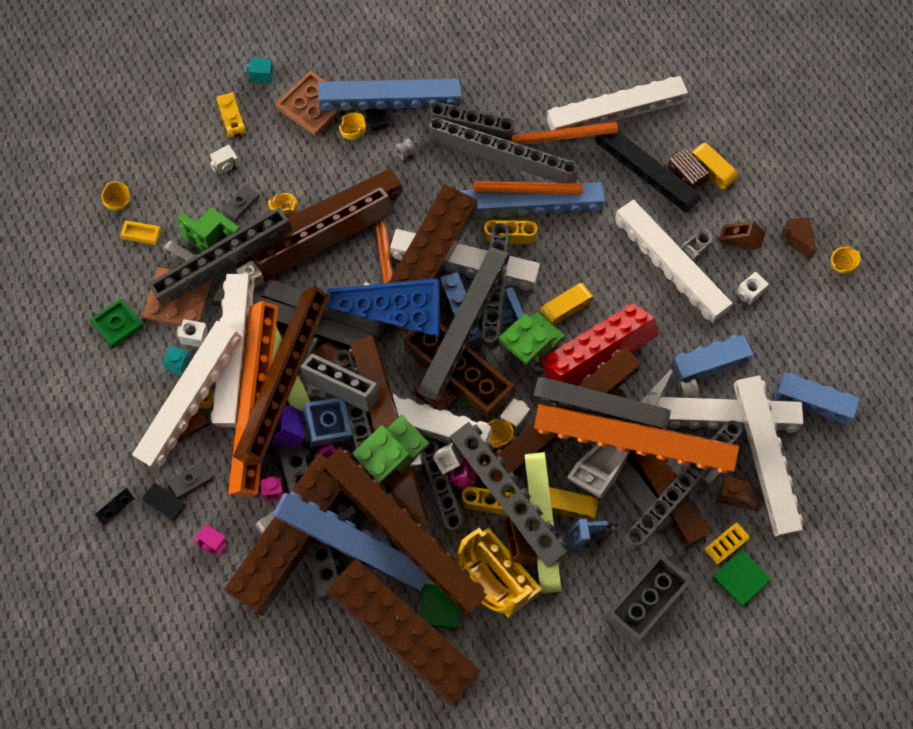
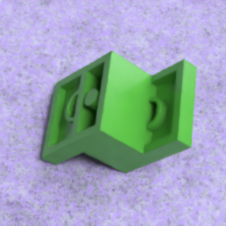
[177,207,240,252]
[498,312,565,365]
[352,415,430,483]

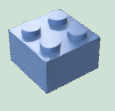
[302,398,352,447]

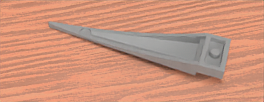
[567,369,673,499]

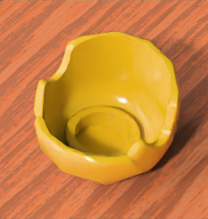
[339,112,367,140]
[101,181,130,211]
[268,193,298,217]
[830,246,861,274]
[487,419,514,449]

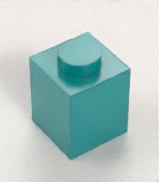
[246,58,273,83]
[162,346,191,376]

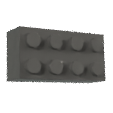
[605,553,692,646]

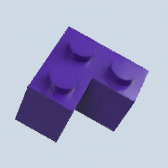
[269,404,305,451]

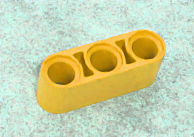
[691,143,739,189]
[484,220,538,244]
[539,283,594,326]
[462,487,519,516]
[549,487,599,521]

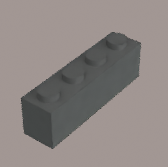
[300,354,380,412]

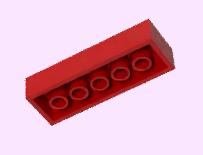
[540,303,659,386]

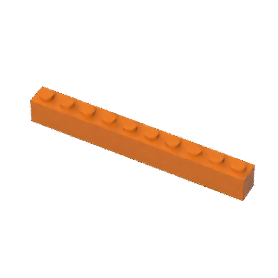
[228,301,278,498]
[534,403,739,473]

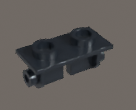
[92,485,135,525]

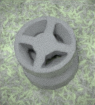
[395,139,416,161]
[678,379,699,398]

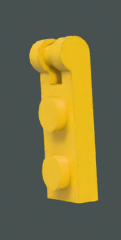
[216,92,246,138]

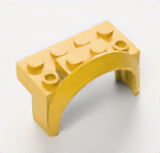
[456,528,542,618]

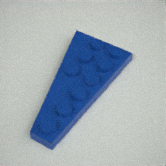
[327,279,440,337]

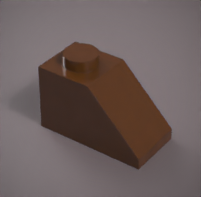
[782,217,817,258]
[719,221,766,250]
[718,477,761,511]

